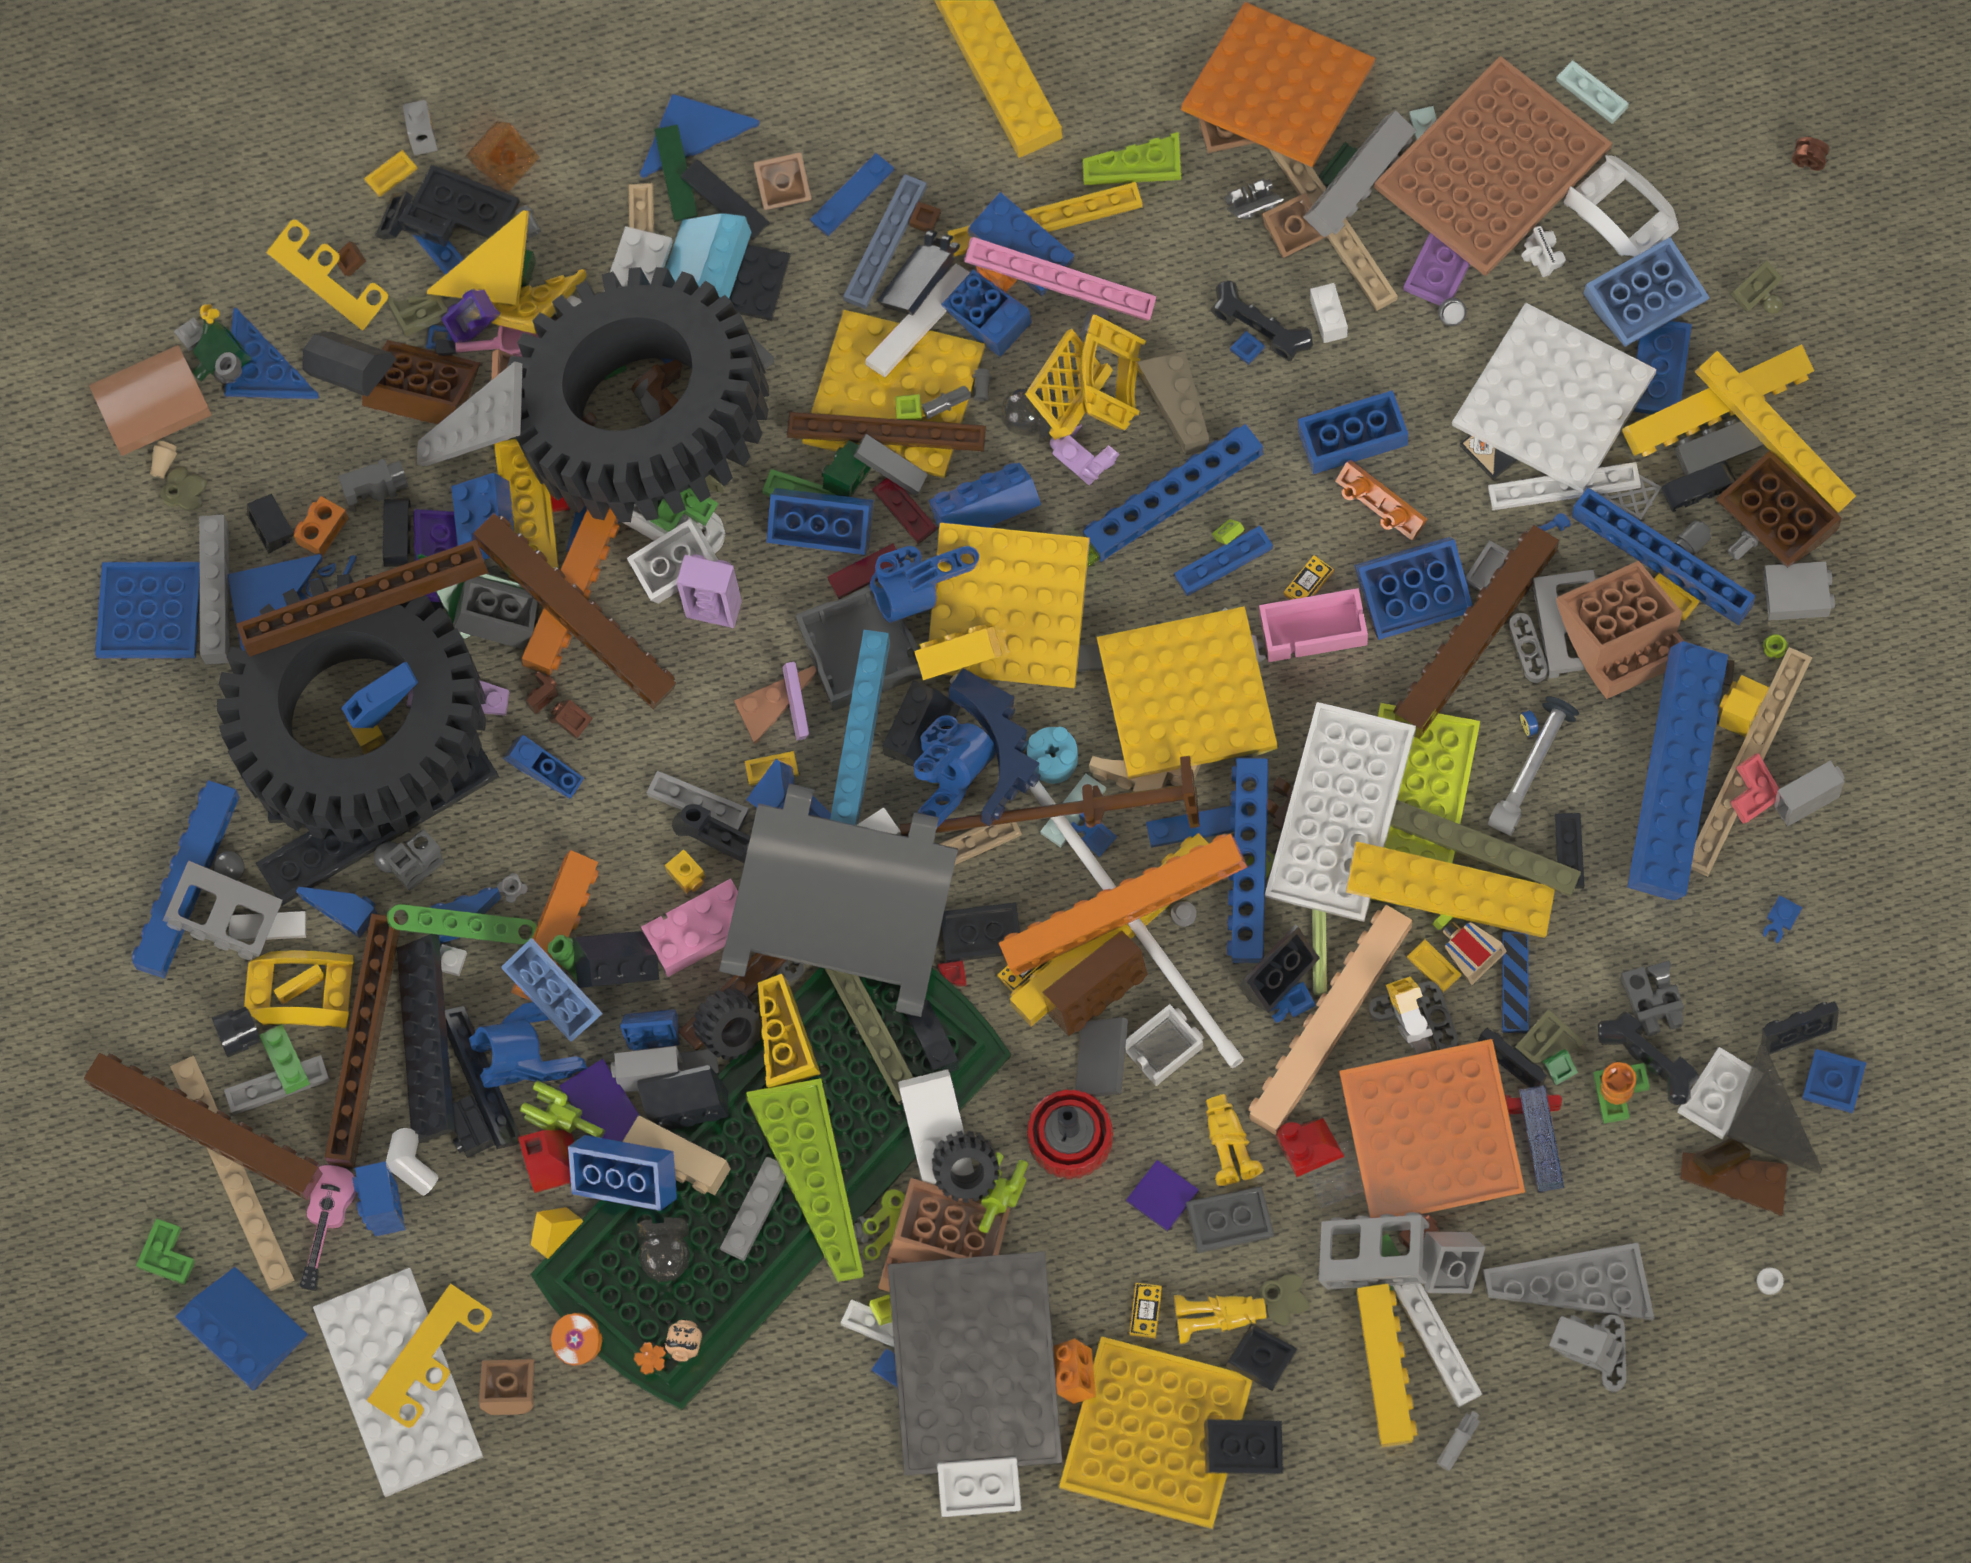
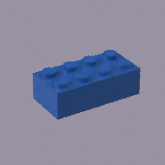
[968,192,1074,297]
[1298,390,1409,474]
[928,462,1041,527]
[767,488,874,555]
[568,1135,677,1211]

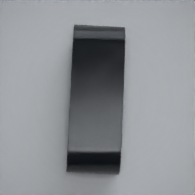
[1661,461,1736,512]
[382,498,411,567]

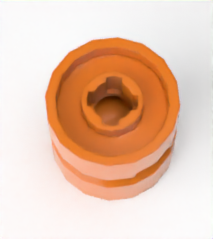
[1600,1062,1636,1105]

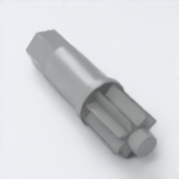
[1436,1411,1480,1471]

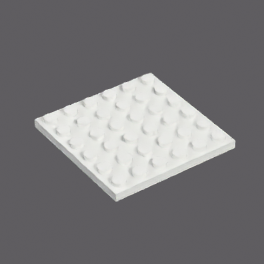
[1452,303,1656,493]

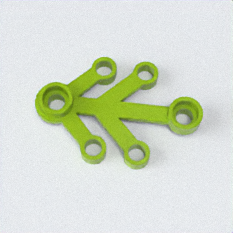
[862,1189,905,1261]

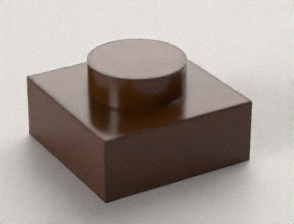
[909,202,941,232]
[337,241,366,277]

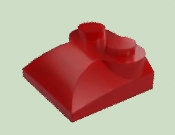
[1275,1118,1344,1177]

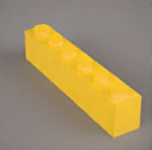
[1357,1284,1417,1447]

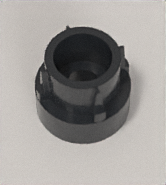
[211,1007,260,1058]

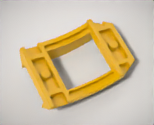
[1080,315,1146,430]
[244,950,354,1028]

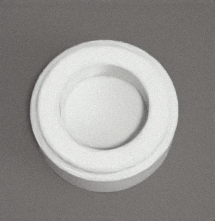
[1757,1268,1784,1295]

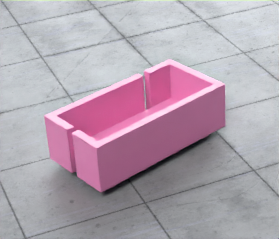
[1259,588,1368,662]
[641,879,738,977]

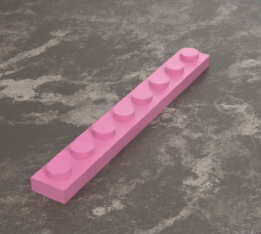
[964,237,1156,321]

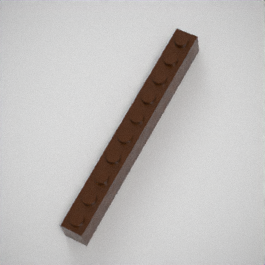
[472,513,676,710]
[1393,525,1559,740]
[236,540,488,657]
[324,914,400,1169]
[84,1052,323,1200]

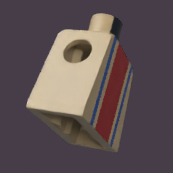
[1443,922,1507,985]

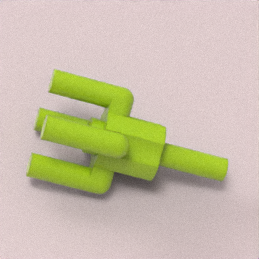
[520,1080,605,1138]
[979,1152,1028,1233]

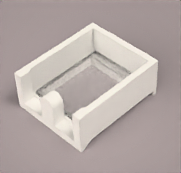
[1125,1004,1204,1086]

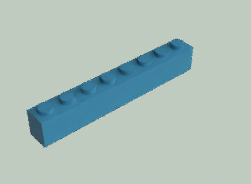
[830,630,890,825]

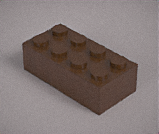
[1042,930,1148,1036]

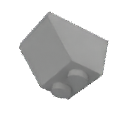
[1422,1232,1485,1293]

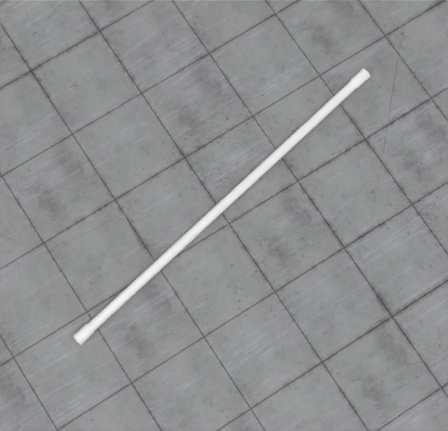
[950,673,1244,1068]

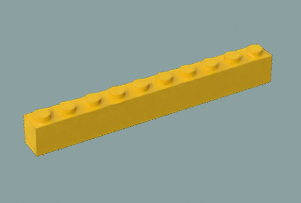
[1010,833,1209,1027]

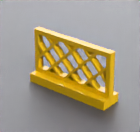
[1025,329,1113,440]

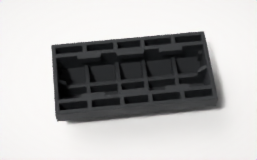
[302,332,396,397]

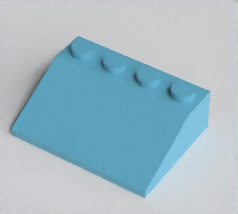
[666,213,751,298]

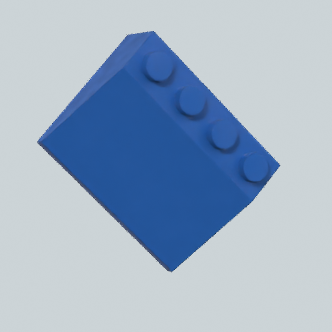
[1354,537,1473,640]
[175,1267,308,1391]

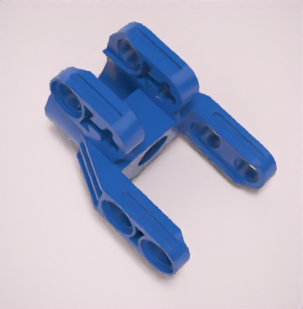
[869,546,979,623]
[914,715,996,827]
[469,1002,587,1088]

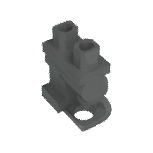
[338,459,408,512]
[384,829,444,891]
[1620,961,1684,1037]

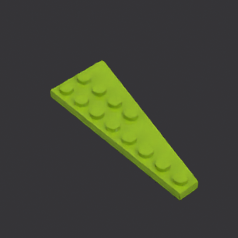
[746,1079,864,1282]

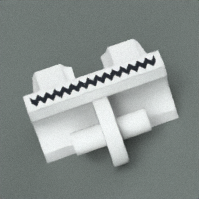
[1521,226,1566,277]

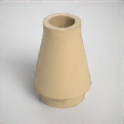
[150,441,177,479]

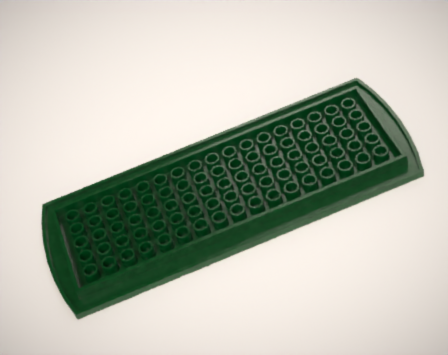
[530,967,1011,1411]

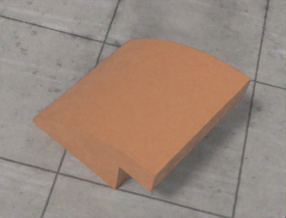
[89,345,211,456]
[1556,561,1685,699]
[878,1178,1010,1292]

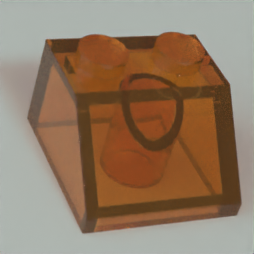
[465,121,539,192]

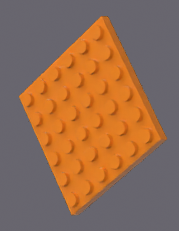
[1181,2,1375,167]
[1339,1039,1525,1218]

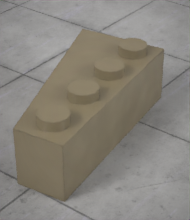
[1137,351,1209,455]

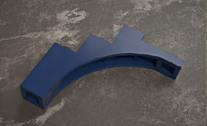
[949,668,1041,826]

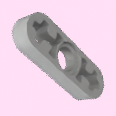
[1509,613,1548,683]
[1601,1315,1626,1392]

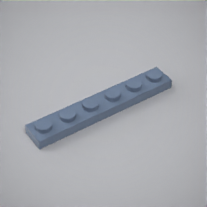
[843,174,927,309]

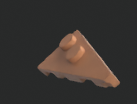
[734,666,817,744]

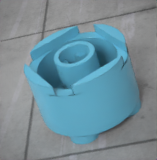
[1027,727,1078,784]

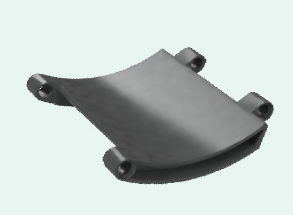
[719,784,958,1017]

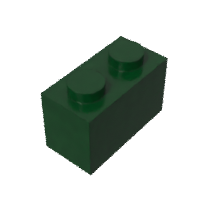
[821,440,871,497]

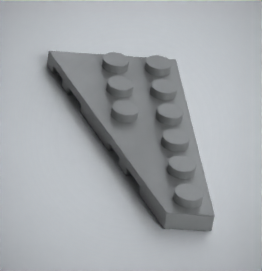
[417,362,522,466]
[1483,1243,1654,1320]

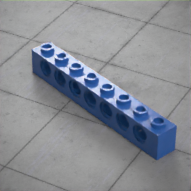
[1083,424,1263,562]
[1572,488,1755,626]
[1227,758,1269,963]

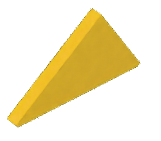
[427,210,529,305]
[466,269,587,334]

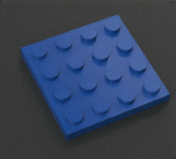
[95,562,200,658]

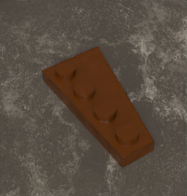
[1680,1152,1787,1216]

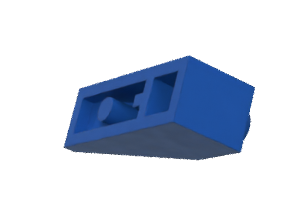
[296,887,378,938]

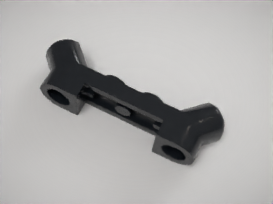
[1211,280,1313,361]
[672,804,751,864]
[1598,1012,1699,1105]

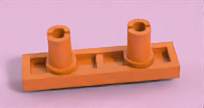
[1335,460,1428,540]

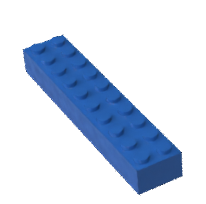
[1627,641,1728,900]

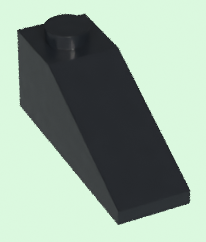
[906,1000,959,1073]

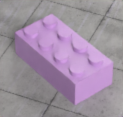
[677,554,742,628]

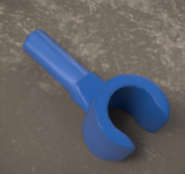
[1538,513,1571,532]

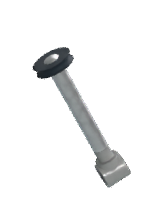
[1487,696,1579,836]

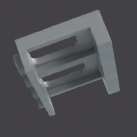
[1532,570,1599,679]
[163,860,283,960]
[1319,1212,1429,1289]

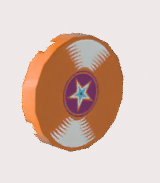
[551,1313,602,1366]

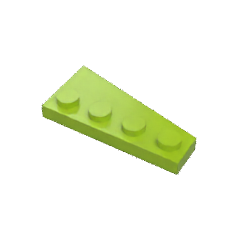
[1083,132,1181,185]

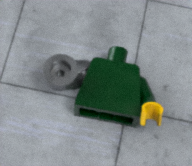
[191,304,252,383]

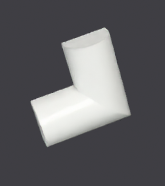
[386,1128,438,1196]

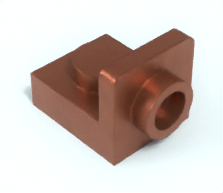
[526,671,558,715]
[549,699,593,739]

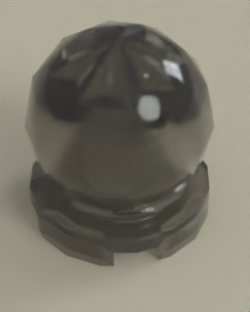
[1001,388,1058,443]
[637,1218,690,1282]

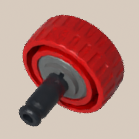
[1027,1089,1113,1179]

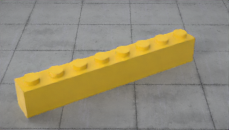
[1621,344,1814,457]
[1694,351,1856,514]

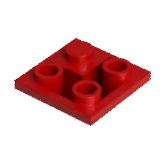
[518,1130,574,1193]

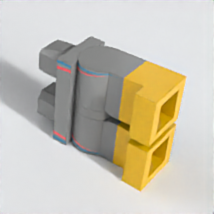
[1386,976,1433,1054]

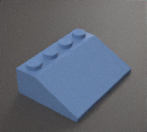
[1583,237,1710,346]
[501,938,603,1042]

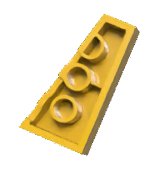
[758,974,820,1088]

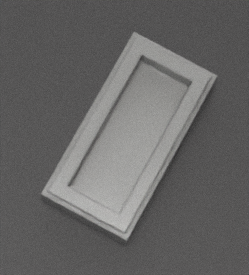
[1465,540,1509,591]

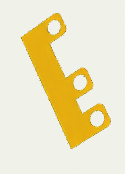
[266,219,388,331]
[366,1284,492,1428]

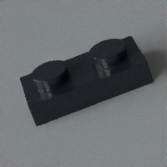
[375,191,414,240]

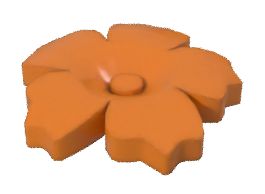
[634,1342,666,1375]

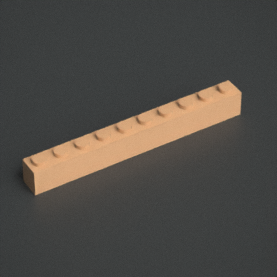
[1248,905,1412,1135]

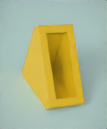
[531,1207,583,1259]

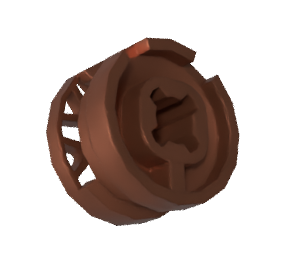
[1792,137,1830,171]

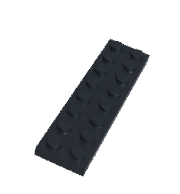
[397,934,455,1143]

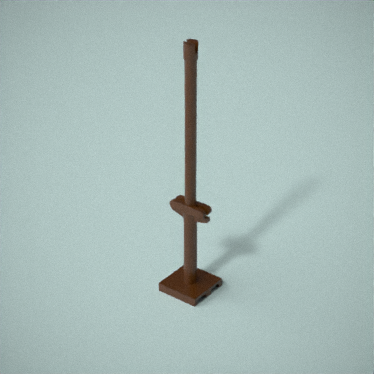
[899,755,1200,837]

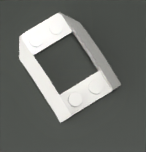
[1564,155,1679,257]

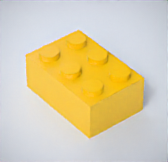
[914,624,1002,680]

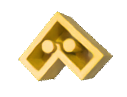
[1717,675,1769,738]

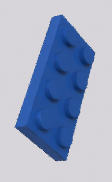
[1633,321,1692,414]

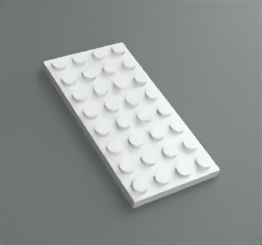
[1265,702,1416,922]
[313,1268,483,1497]

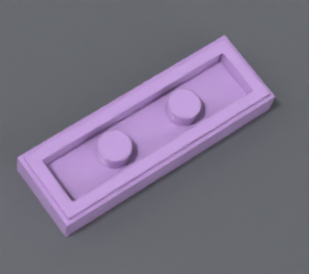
[782,662,809,741]

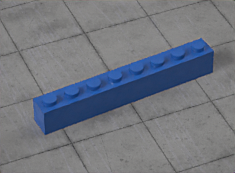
[132,780,240,979]

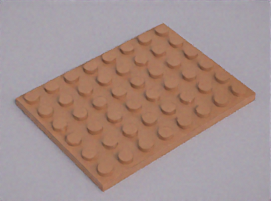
[1374,56,1612,276]

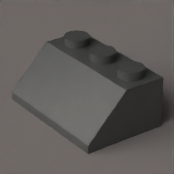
[453,577,537,650]

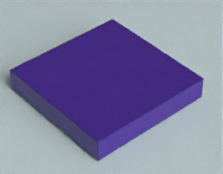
[1126,1160,1199,1232]

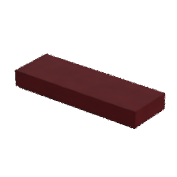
[872,478,938,544]
[827,543,901,600]

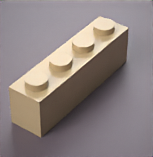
[623,1116,730,1195]

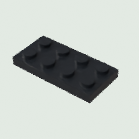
[412,165,520,239]

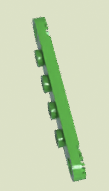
[387,904,537,945]

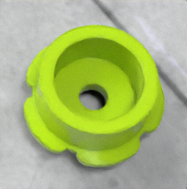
[1763,634,1788,658]

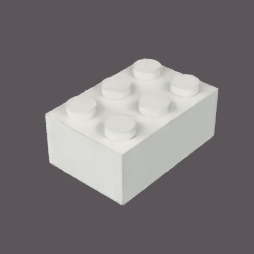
[627,519,718,603]

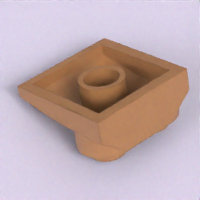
[1198,118,1255,153]
[754,152,812,210]
[1261,192,1327,258]
[479,1359,535,1415]

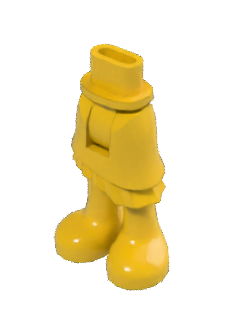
[1206,1094,1263,1186]
[1174,1295,1267,1344]

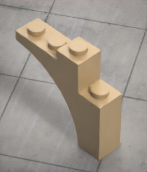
[1089,756,1201,807]

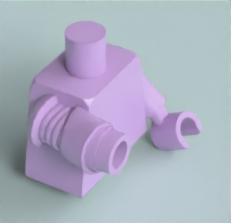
[1050,424,1120,485]

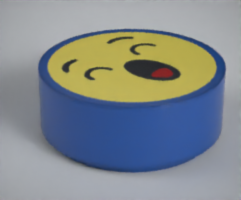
[1520,710,1539,737]

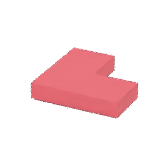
[1730,753,1779,824]

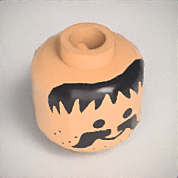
[665,1320,702,1361]

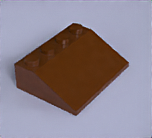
[362,340,480,425]
[1716,451,1841,568]

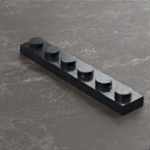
[445,1006,521,1149]

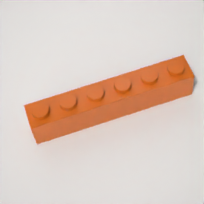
[511,850,599,1002]

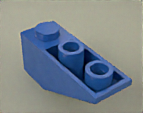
[342,662,418,728]
[503,735,584,799]
[430,887,501,944]

